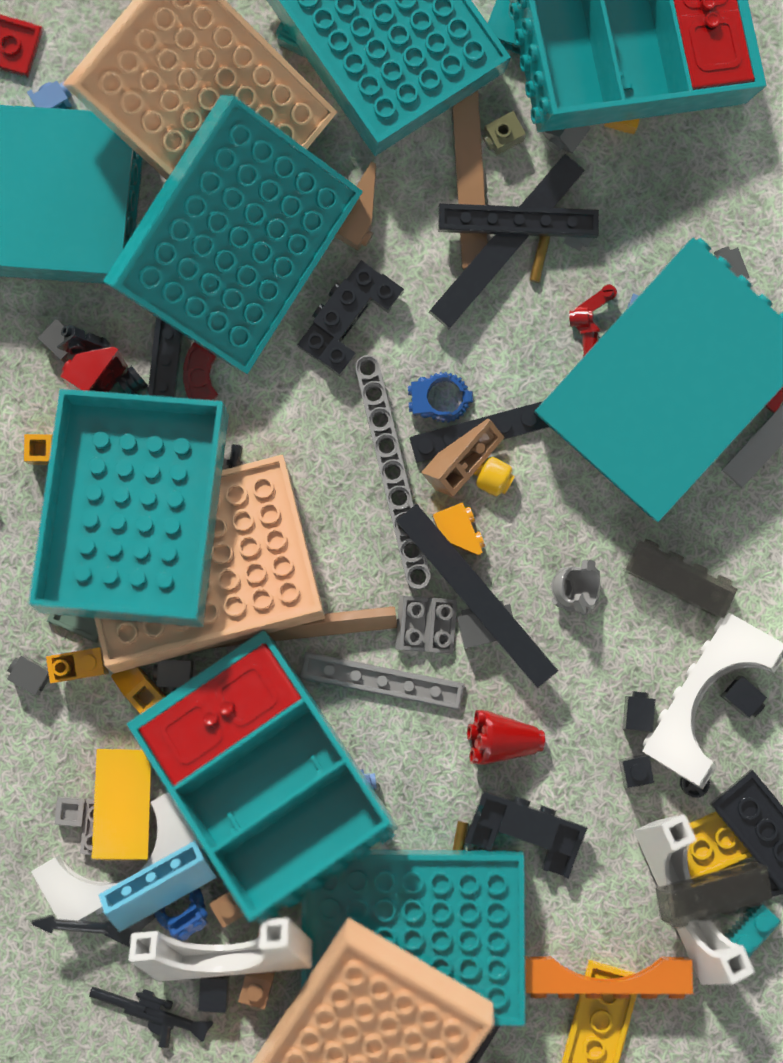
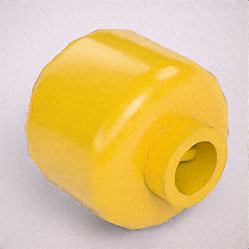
[474,457,515,497]

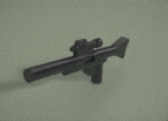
[89,987,214,1048]

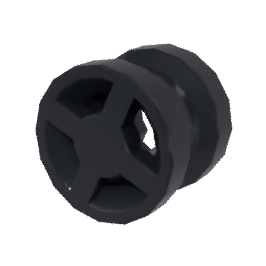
[115,365,148,395]
[680,777,710,798]

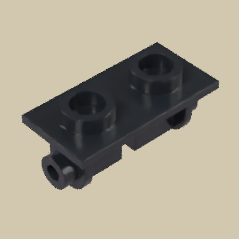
[57,325,110,355]

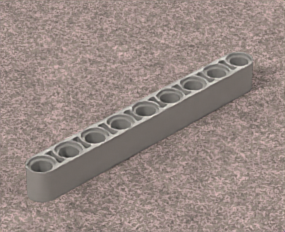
[356,355,430,590]

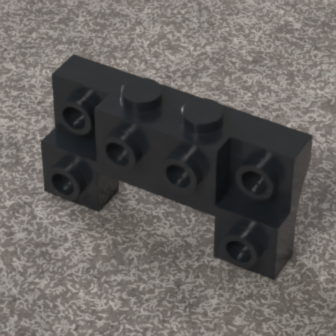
[297,260,404,377]
[464,790,587,879]

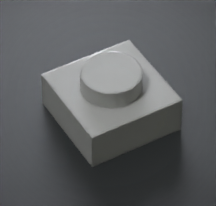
[54,796,86,827]

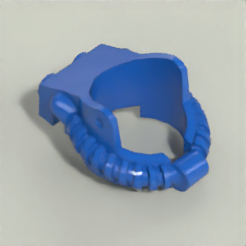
[408,372,473,423]
[154,888,208,941]

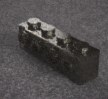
[622,539,738,619]
[655,861,772,928]

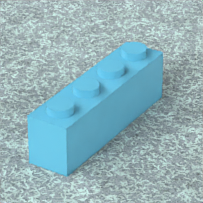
[99,840,217,932]

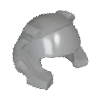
[551,560,600,615]

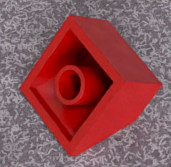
[60,347,128,393]

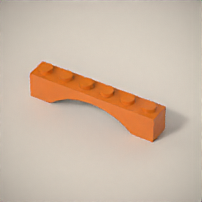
[525,956,693,999]

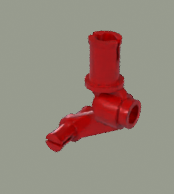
[569,284,617,357]

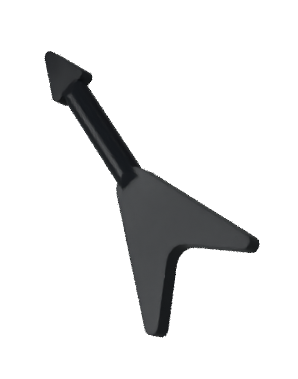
[30,913,156,947]

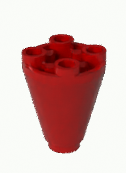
[467,710,545,765]

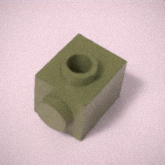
[482,111,526,156]

